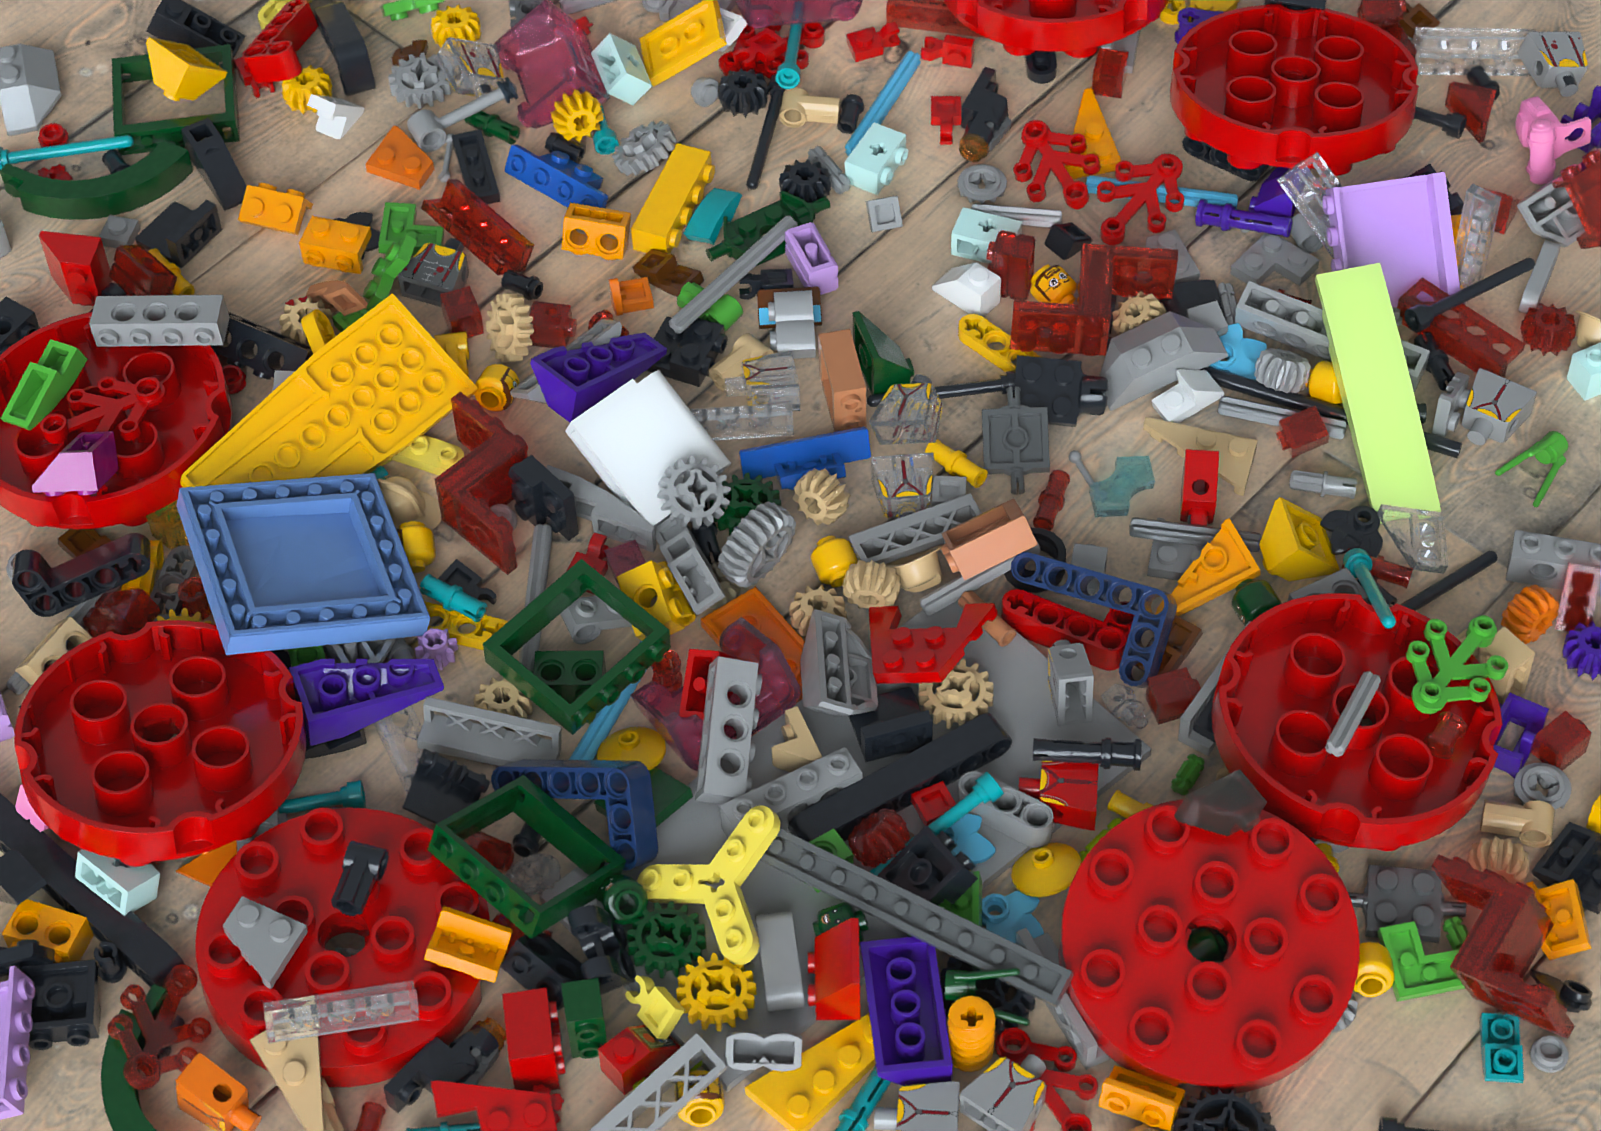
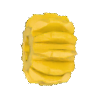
[431,4,481,53]
[282,64,333,114]
[551,89,604,143]

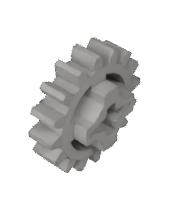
[388,53,454,109]
[612,121,677,176]
[657,456,731,530]

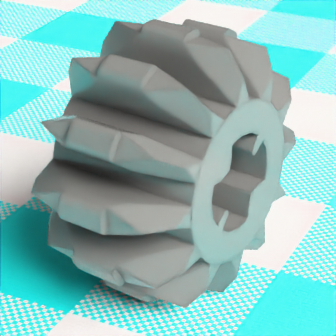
[1254,348,1311,393]

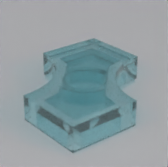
[1089,456,1155,517]

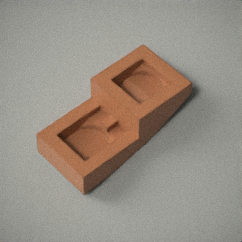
[306,280,368,316]

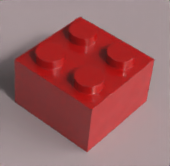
[502,988,566,1092]

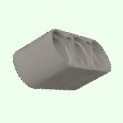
[958,771,1053,848]
[755,911,804,1012]

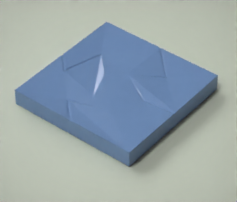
[176,473,430,655]

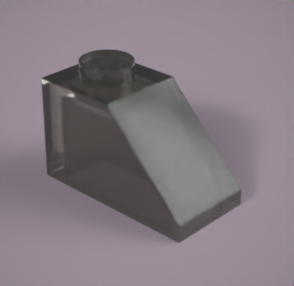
[1174,769,1267,836]

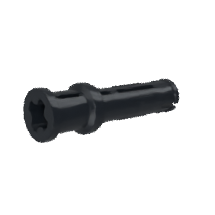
[1033,737,1142,771]

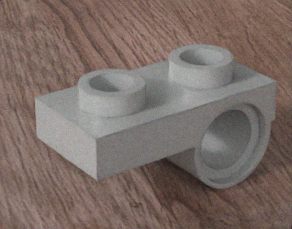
[561,596,632,644]

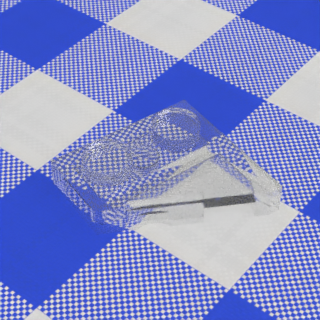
[1377,504,1448,574]

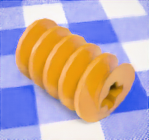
[947,996,996,1072]

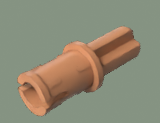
[958,590,1016,647]

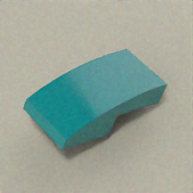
[683,188,742,245]
[1480,1013,1524,1083]

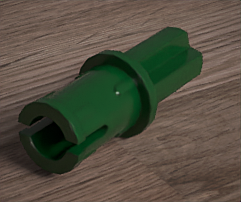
[464,111,520,145]

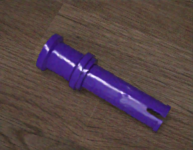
[1195,199,1293,237]

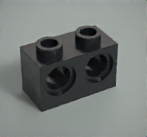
[501,931,584,1011]

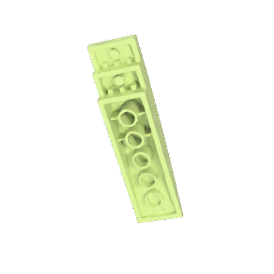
[1315,263,1441,524]

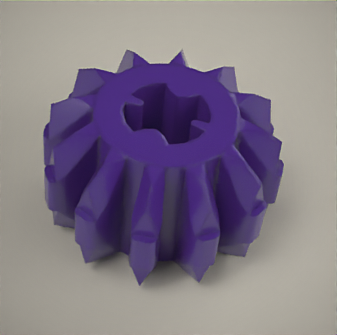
[1562,620,1601,681]

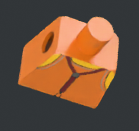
[175,1052,262,1131]

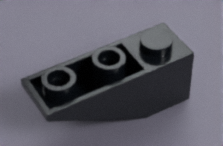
[146,0,246,58]
[181,117,247,211]

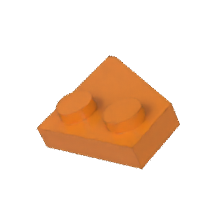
[366,125,435,190]

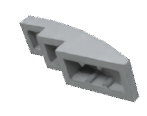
[546,465,656,552]
[655,517,725,615]

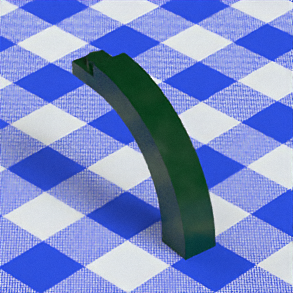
[0,140,193,220]
[101,984,172,1131]

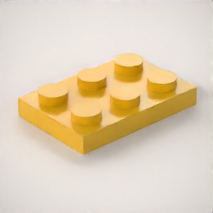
[639,0,727,87]

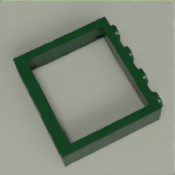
[111,44,240,156]
[483,559,671,735]
[428,775,626,939]

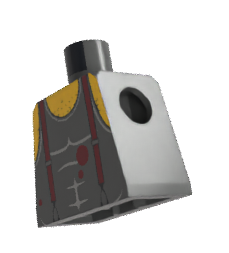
[398,238,469,311]

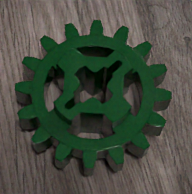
[709,473,782,536]
[627,901,707,979]

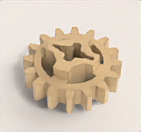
[486,293,534,363]
[919,658,994,729]

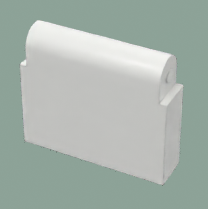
[565,370,731,528]

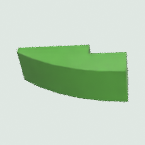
[0,339,88,430]

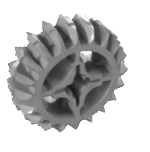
[718,501,796,588]

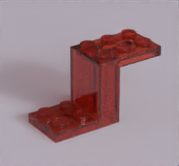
[1010,243,1178,356]
[434,392,528,575]
[1431,854,1575,1039]

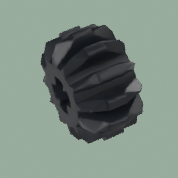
[718,68,769,118]
[779,158,831,203]

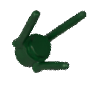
[945,968,1030,1026]

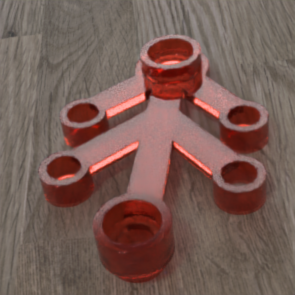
[107,964,212,1090]

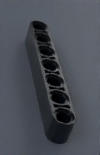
[788,713,1012,842]

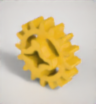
[676,953,757,1032]

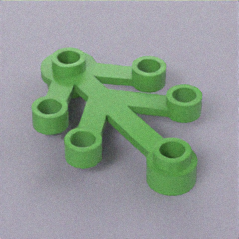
[1406,615,1508,714]

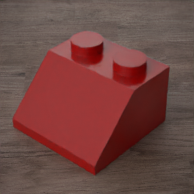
[39,231,113,306]
[808,918,860,1021]

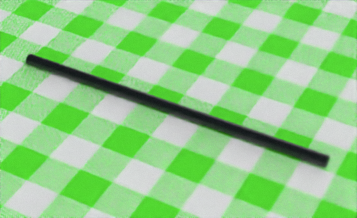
[1027,313,1462,458]

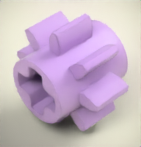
[414,627,458,670]

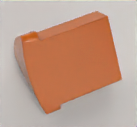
[608,277,654,316]

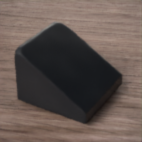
[1044,223,1093,260]

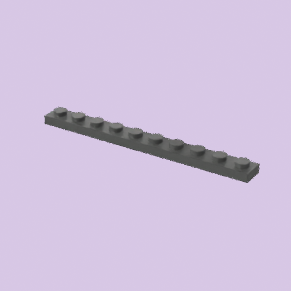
[759,829,1074,1008]

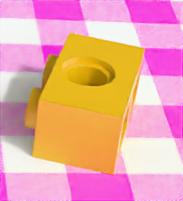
[617,560,685,640]

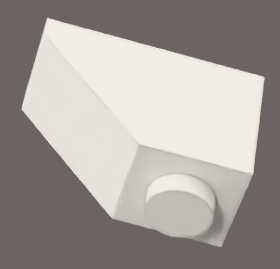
[932,262,1001,317]

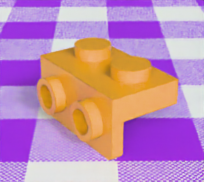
[238,183,313,235]
[299,216,372,274]
[1523,879,1592,960]
[424,907,513,983]
[1099,1065,1186,1131]

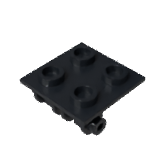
[402,748,490,824]

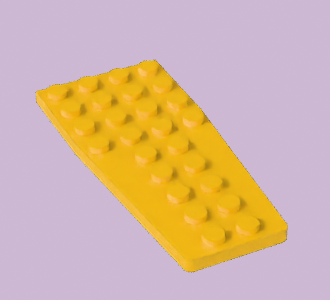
[180,293,478,487]

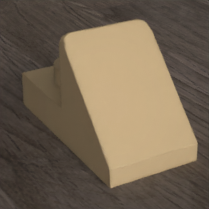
[772,706,822,772]

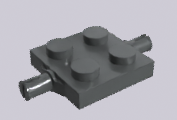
[982,386,1050,494]
[1348,865,1467,943]

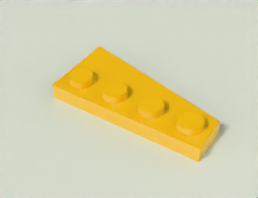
[745,1013,876,1131]

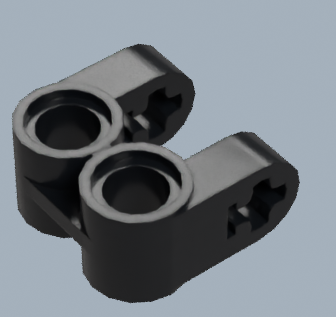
[567,905,636,995]

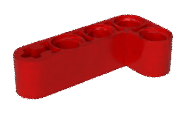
[242,0,319,83]
[1001,589,1134,671]

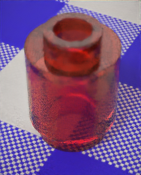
[463,831,514,873]

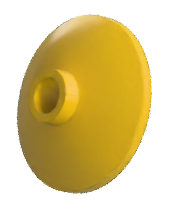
[597,727,666,771]
[1011,842,1082,897]

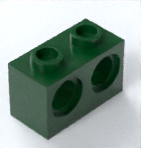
[533,650,606,704]
[561,978,607,1059]

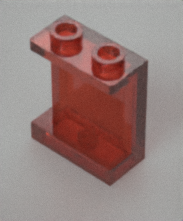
[1552,149,1601,249]

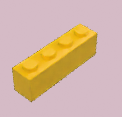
[631,143,715,254]

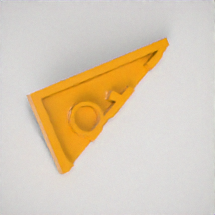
[1065,88,1122,179]
[1155,518,1261,616]

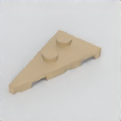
[1143,417,1258,496]
[250,1002,325,1131]

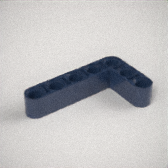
[1011,552,1177,688]
[491,759,658,870]

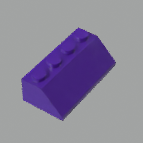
[860,937,953,1086]

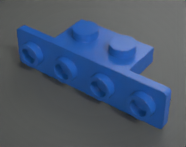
[504,144,608,208]
[739,426,871,490]

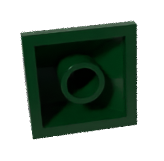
[853,311,914,395]

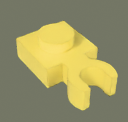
[625,975,685,1039]

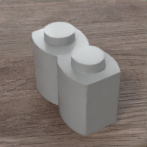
[768,290,816,360]
[726,1029,802,1071]

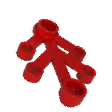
[719,13,825,79]
[1013,120,1101,209]
[1097,154,1184,246]
[40,376,166,444]
[995,1027,1098,1131]

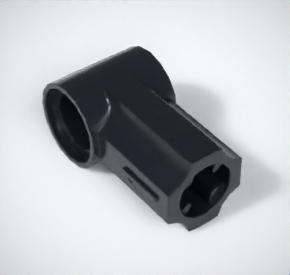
[331,841,389,916]

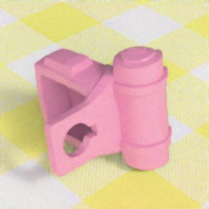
[1515,96,1591,185]

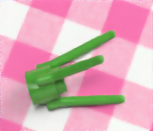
[1495,431,1569,507]

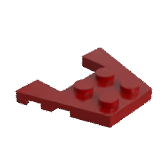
[869,603,998,684]
[430,1080,557,1131]

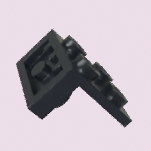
[135,200,222,268]
[848,687,933,762]

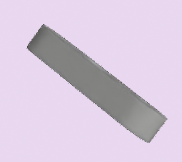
[1519,240,1561,316]

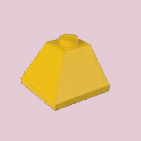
[146,37,228,102]
[1259,497,1340,582]

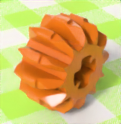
[1501,584,1559,644]

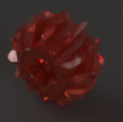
[1520,303,1576,357]
[847,808,910,868]

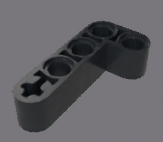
[314,1,376,96]
[12,533,150,617]

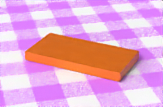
[700,586,805,715]

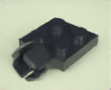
[1013,355,1108,427]

